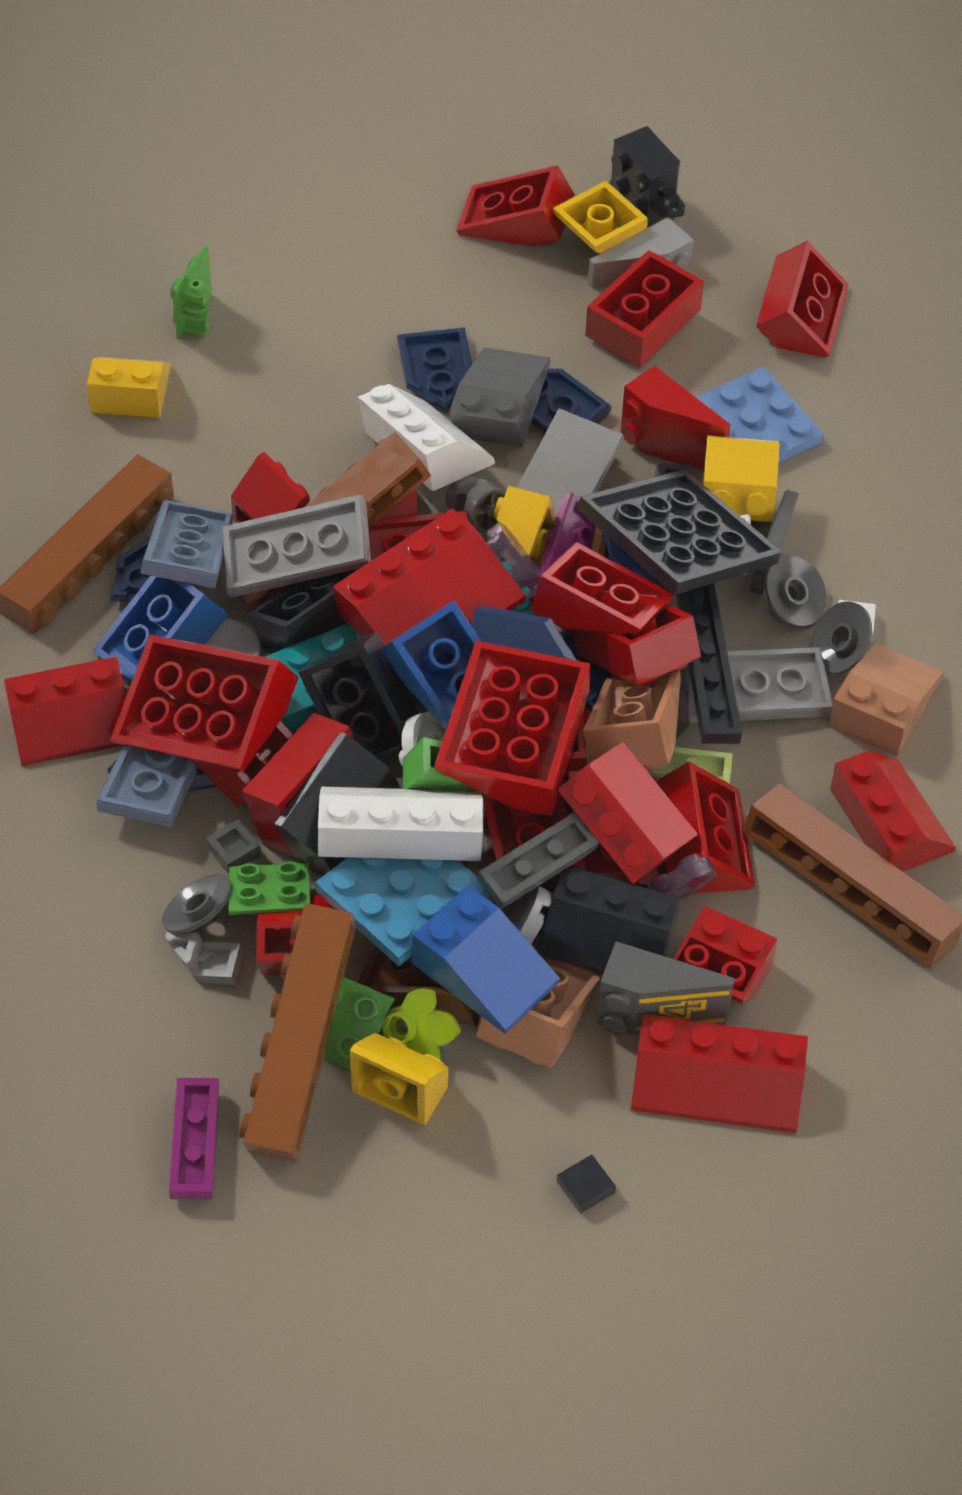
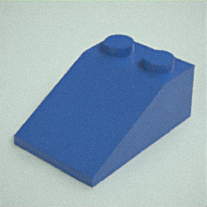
[93,576,229,682]
[381,600,481,730]
[411,885,560,1034]

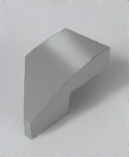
[165,932,245,986]

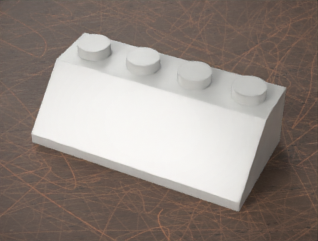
[358,384,495,491]
[318,787,483,861]

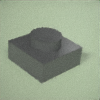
[205,819,261,873]

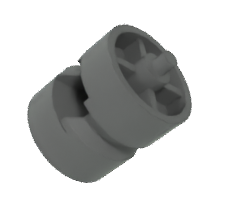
[445,473,506,534]

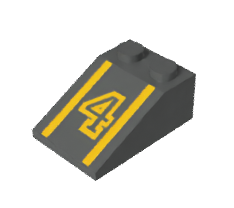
[596,942,735,1036]

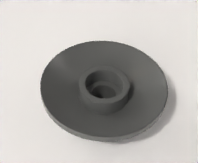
[764,555,827,627]
[811,601,872,674]
[162,874,232,934]

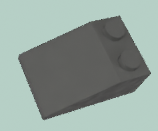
[449,347,551,447]

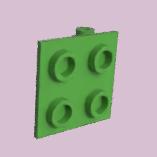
[170,245,212,339]
[229,861,310,915]
[323,977,394,1070]

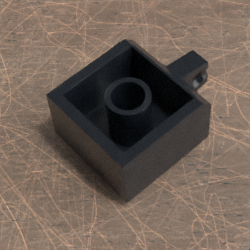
[609,126,685,228]

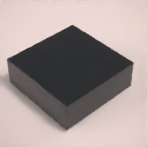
[556,1154,616,1214]

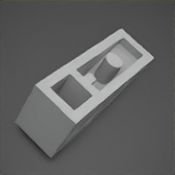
[588,217,694,288]

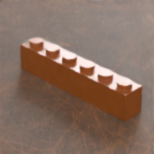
[242,432,431,609]
[0,454,174,634]
[742,783,962,968]
[239,903,356,1162]

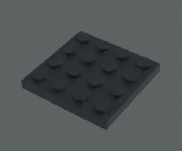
[577,469,782,595]

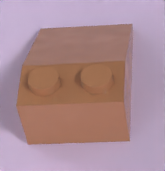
[828,643,944,756]
[583,670,681,770]
[476,944,603,1068]

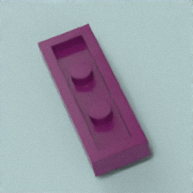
[169,1078,220,1199]

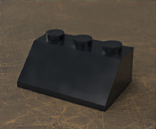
[247,569,358,654]
[298,631,419,761]
[275,732,402,876]
[538,866,680,974]

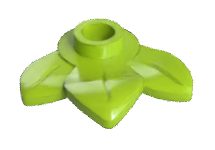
[383,988,461,1060]

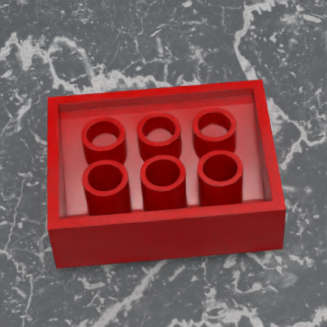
[333,509,527,646]
[110,634,299,771]
[435,641,590,817]

